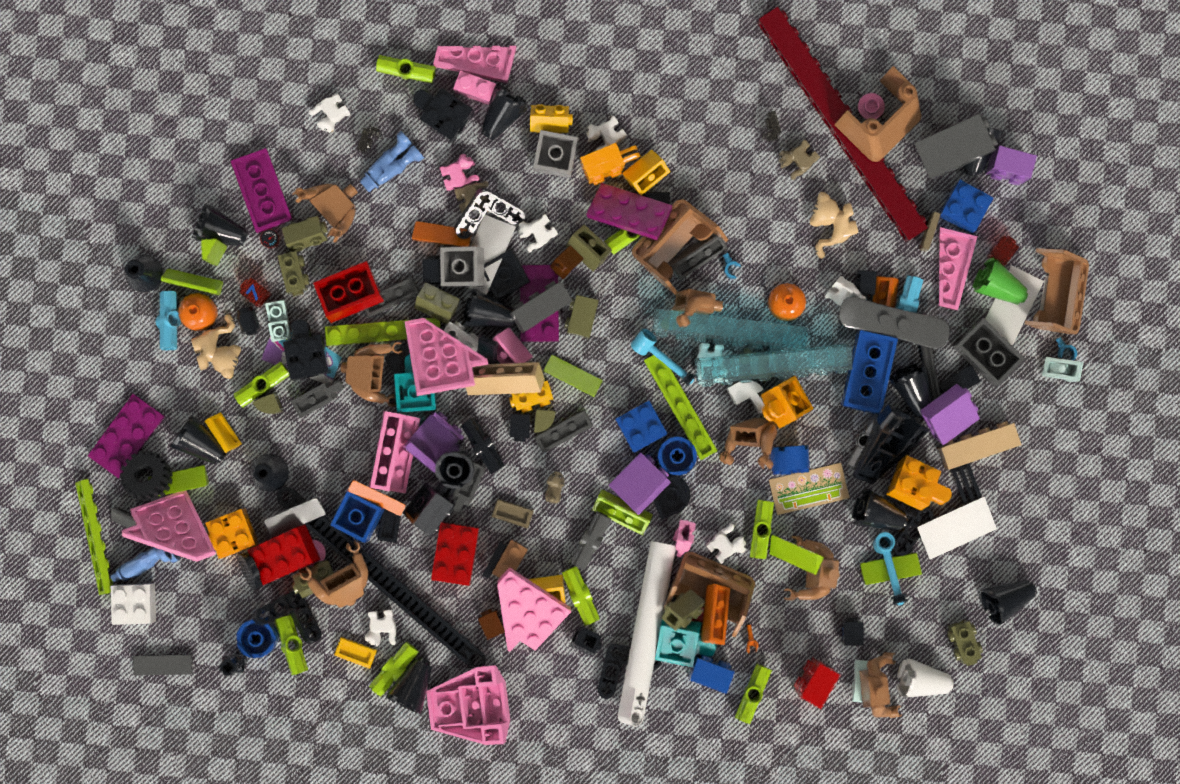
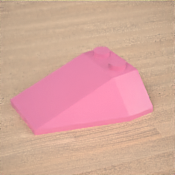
[426,665,510,745]

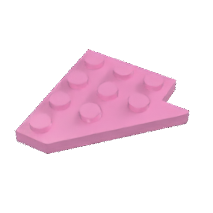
[405,318,488,396]
[121,491,215,561]
[498,567,571,651]

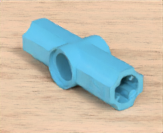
[896,275,923,313]
[156,291,181,351]

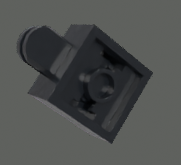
[413,88,474,144]
[283,320,331,381]
[403,481,456,536]

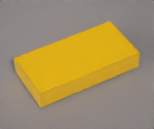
[205,412,242,453]
[334,637,377,669]

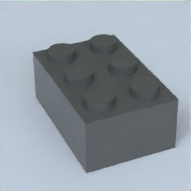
[952,318,1025,387]

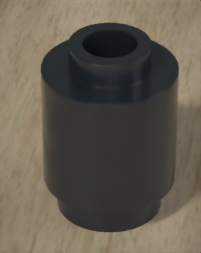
[236,306,260,336]

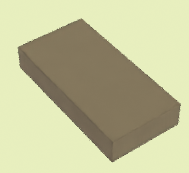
[919,212,941,252]
[491,498,534,529]

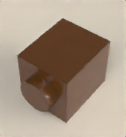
[550,245,584,280]
[478,608,505,640]

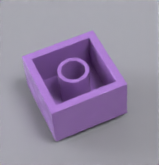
[985,146,1037,185]

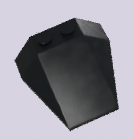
[852,404,929,485]

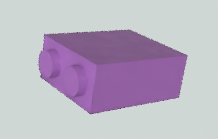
[920,384,980,445]
[608,453,671,515]

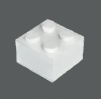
[111,583,156,625]

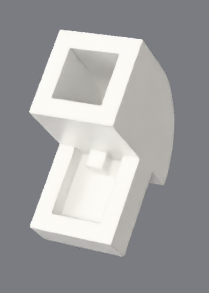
[726,380,764,414]

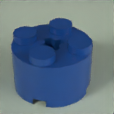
[657,437,697,475]
[770,445,810,475]
[237,617,279,658]

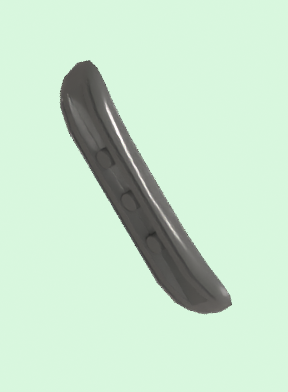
[839,297,950,348]

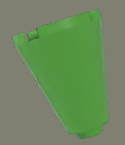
[972,258,1028,305]

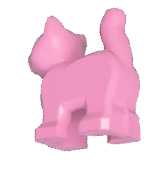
[440,154,480,191]
[673,520,696,557]

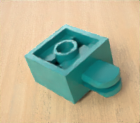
[394,354,437,413]
[655,619,717,667]

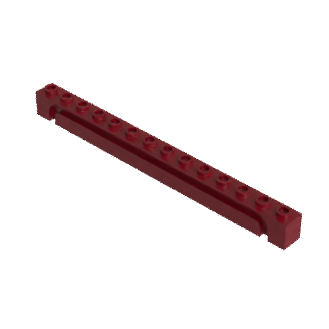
[757,7,928,243]

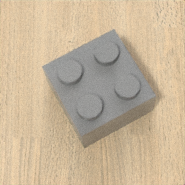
[533,130,578,178]
[440,247,485,287]

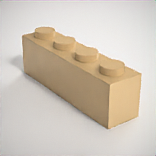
[465,362,545,395]
[938,421,1022,470]

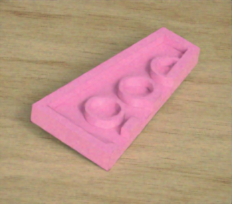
[433,46,516,83]
[939,227,978,311]

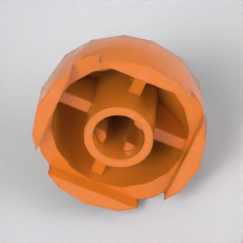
[768,283,806,321]
[178,293,218,331]

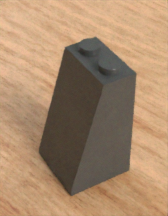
[914,114,998,180]

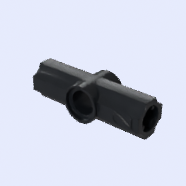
[460,417,505,474]
[219,653,247,676]

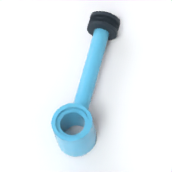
[631,328,696,387]
[873,532,908,605]

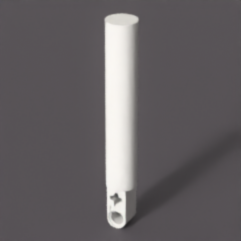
[618,541,676,727]

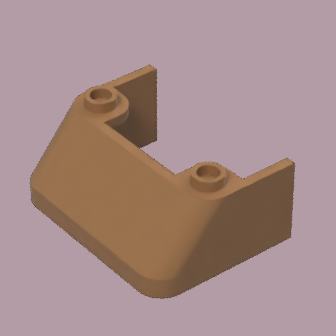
[835,66,922,162]
[632,199,729,296]
[1025,248,1089,334]
[664,552,755,637]

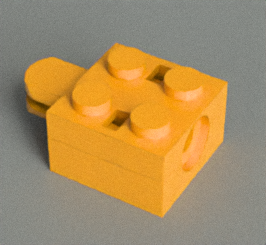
[580,143,641,185]
[761,376,814,429]
[886,455,952,511]
[205,508,259,559]

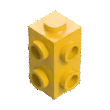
[530,104,573,134]
[509,381,554,413]

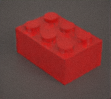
[313,261,384,323]
[431,522,480,586]
[247,525,321,585]
[793,657,840,709]

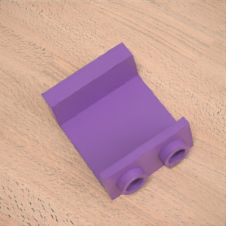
[403,412,464,472]

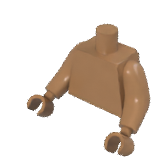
[292,184,358,243]
[660,289,723,331]
[341,342,402,407]
[719,418,777,469]
[784,536,840,601]
[299,541,368,608]
[859,652,902,718]

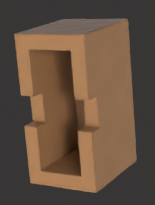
[492,539,529,578]

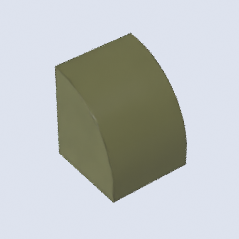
[252,393,284,414]
[534,409,556,433]

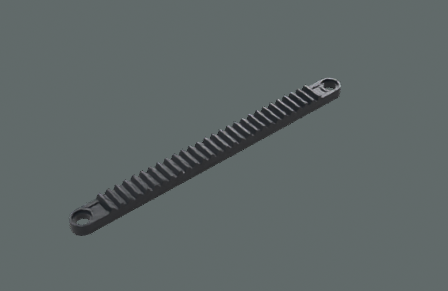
[277,487,486,669]

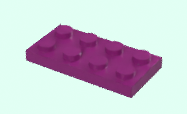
[230,148,293,233]
[586,183,672,240]
[520,265,559,342]
[88,394,165,478]

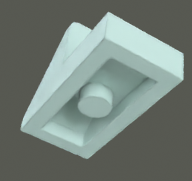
[1042,357,1083,382]

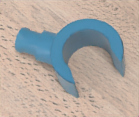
[723,253,741,279]
[1056,337,1077,361]

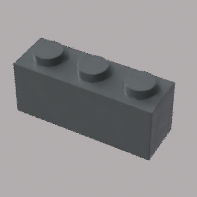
[510,281,573,333]

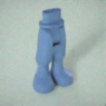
[360,131,424,192]
[110,547,180,582]

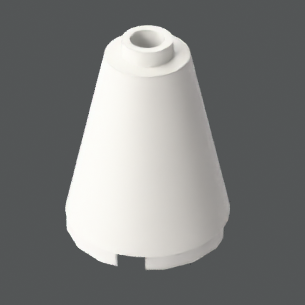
[897,658,954,697]

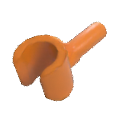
[746,625,758,653]

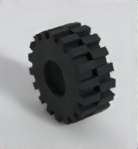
[120,451,173,502]

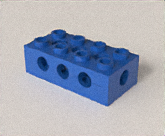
[840,330,898,415]

